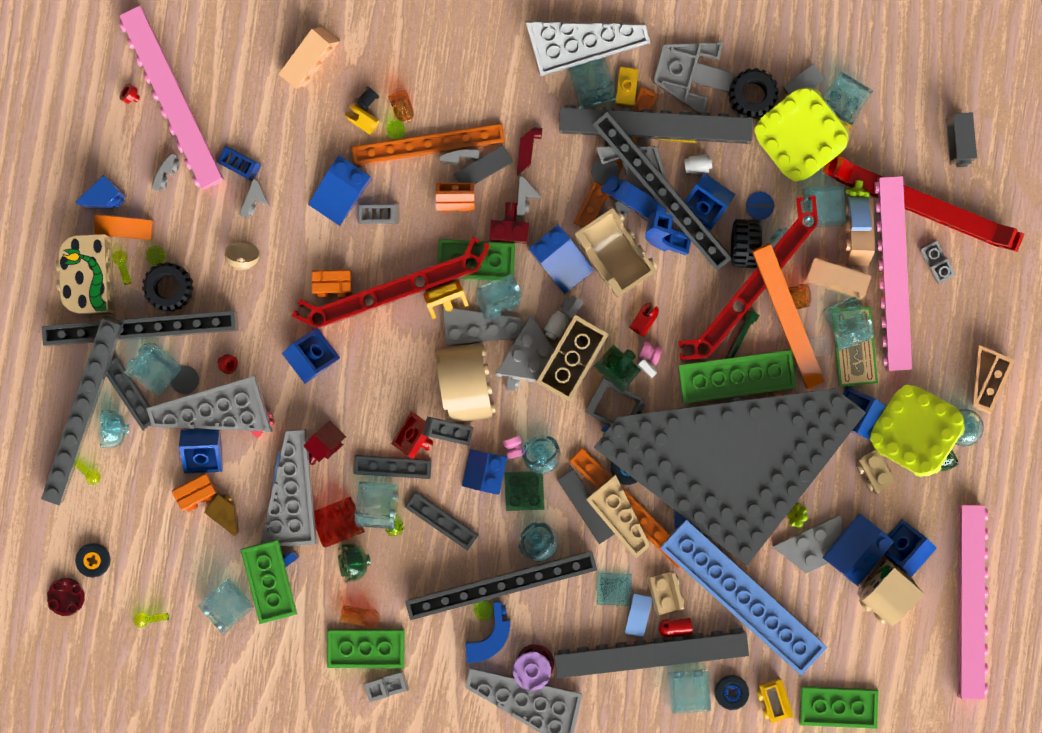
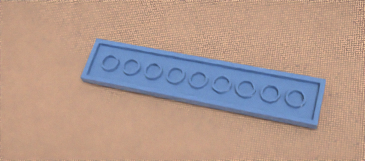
[660,519,827,676]

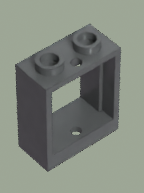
[946,112,977,167]
[585,378,645,425]

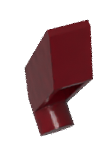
[516,127,543,176]

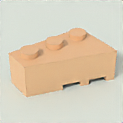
[279,27,340,89]
[844,198,875,266]
[804,256,872,300]
[972,345,1015,415]

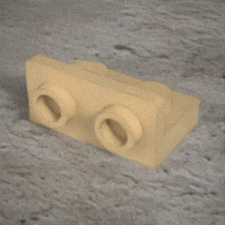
[856,450,895,494]
[647,572,684,615]

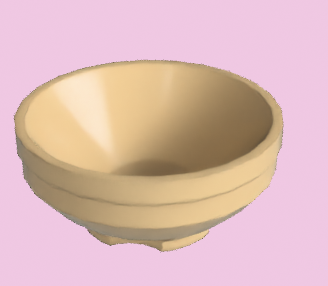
[225,242,260,271]

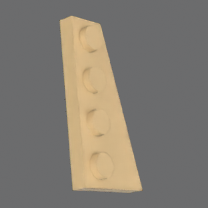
[586,474,650,558]

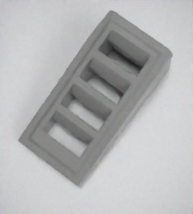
[358,204,399,224]

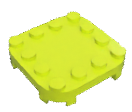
[755,87,849,182]
[870,385,965,477]

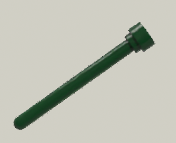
[725,310,760,359]

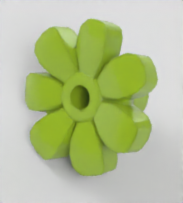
[845,180,870,197]
[787,503,808,527]

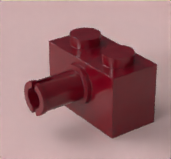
[489,202,529,244]
[303,421,346,465]

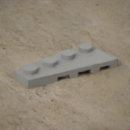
[443,307,522,345]

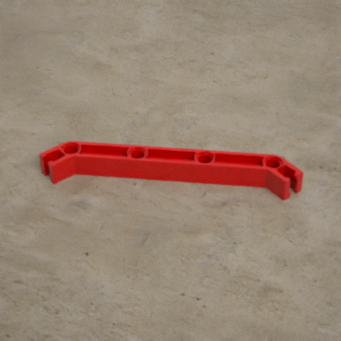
[822,157,1025,252]
[678,196,818,360]
[292,237,491,328]

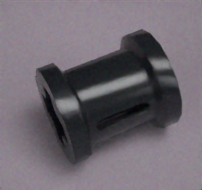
[355,86,379,111]

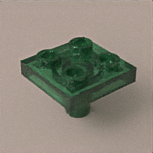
[594,345,641,392]
[505,471,544,511]

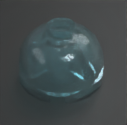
[955,409,984,447]
[99,410,129,448]
[522,435,561,474]
[519,522,558,562]

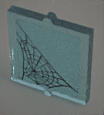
[596,573,633,606]

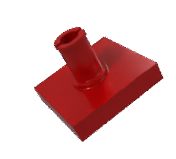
[391,411,433,459]

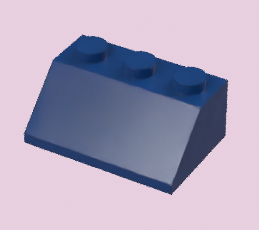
[823,513,894,586]

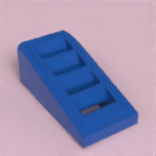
[217,146,261,181]

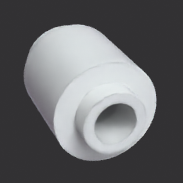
[684,154,712,175]
[544,311,570,341]

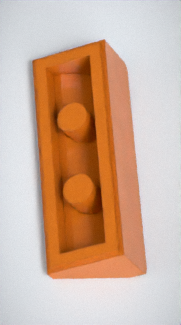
[94,214,154,240]

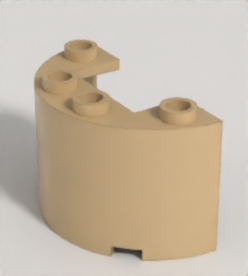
[575,208,657,298]
[435,342,496,423]

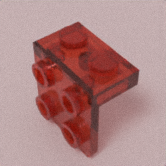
[314,496,365,548]

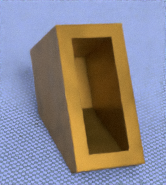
[204,493,239,536]

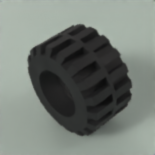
[728,68,779,119]
[731,219,762,268]
[142,262,194,312]

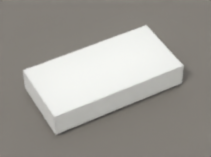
[636,360,657,379]

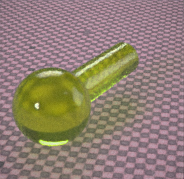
[112,250,132,285]
[75,460,101,485]
[133,613,169,628]

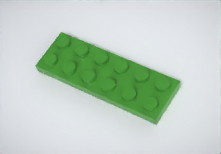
[678,350,796,403]

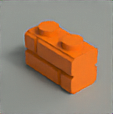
[435,183,475,213]
[312,269,352,298]
[171,473,218,512]

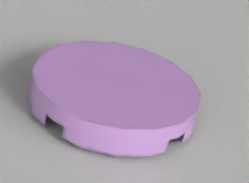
[513,651,551,691]

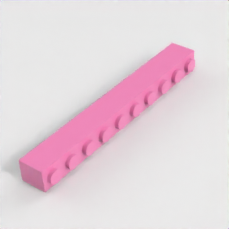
[119,6,224,190]
[874,176,912,371]
[958,505,988,699]

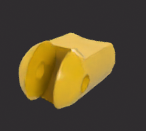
[345,105,380,135]

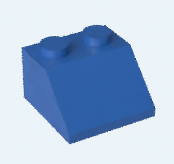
[685,173,735,231]
[76,175,126,209]
[282,328,340,384]
[843,387,886,440]
[179,429,223,473]
[462,449,507,495]
[884,519,937,577]

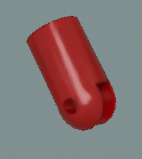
[629,302,659,337]
[658,618,693,637]

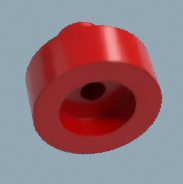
[120,83,140,104]
[218,354,238,374]

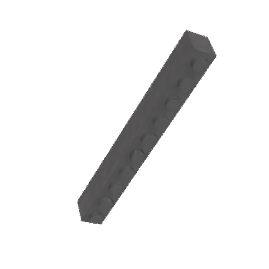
[559,105,753,144]
[592,110,732,271]
[42,311,239,346]
[41,316,124,505]
[405,550,597,620]
[554,628,749,679]

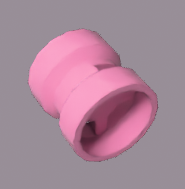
[638,341,663,365]
[502,436,526,460]

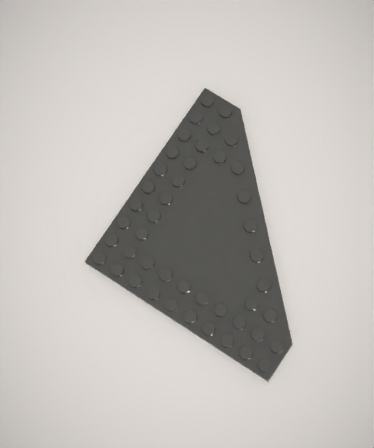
[594,388,866,566]

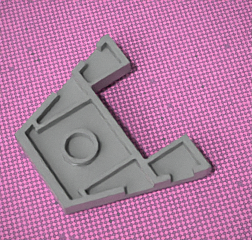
[653,42,723,113]
[596,146,668,217]

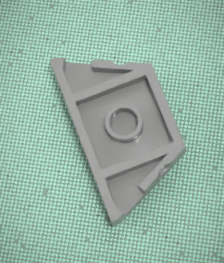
[495,316,554,382]
[773,515,842,573]

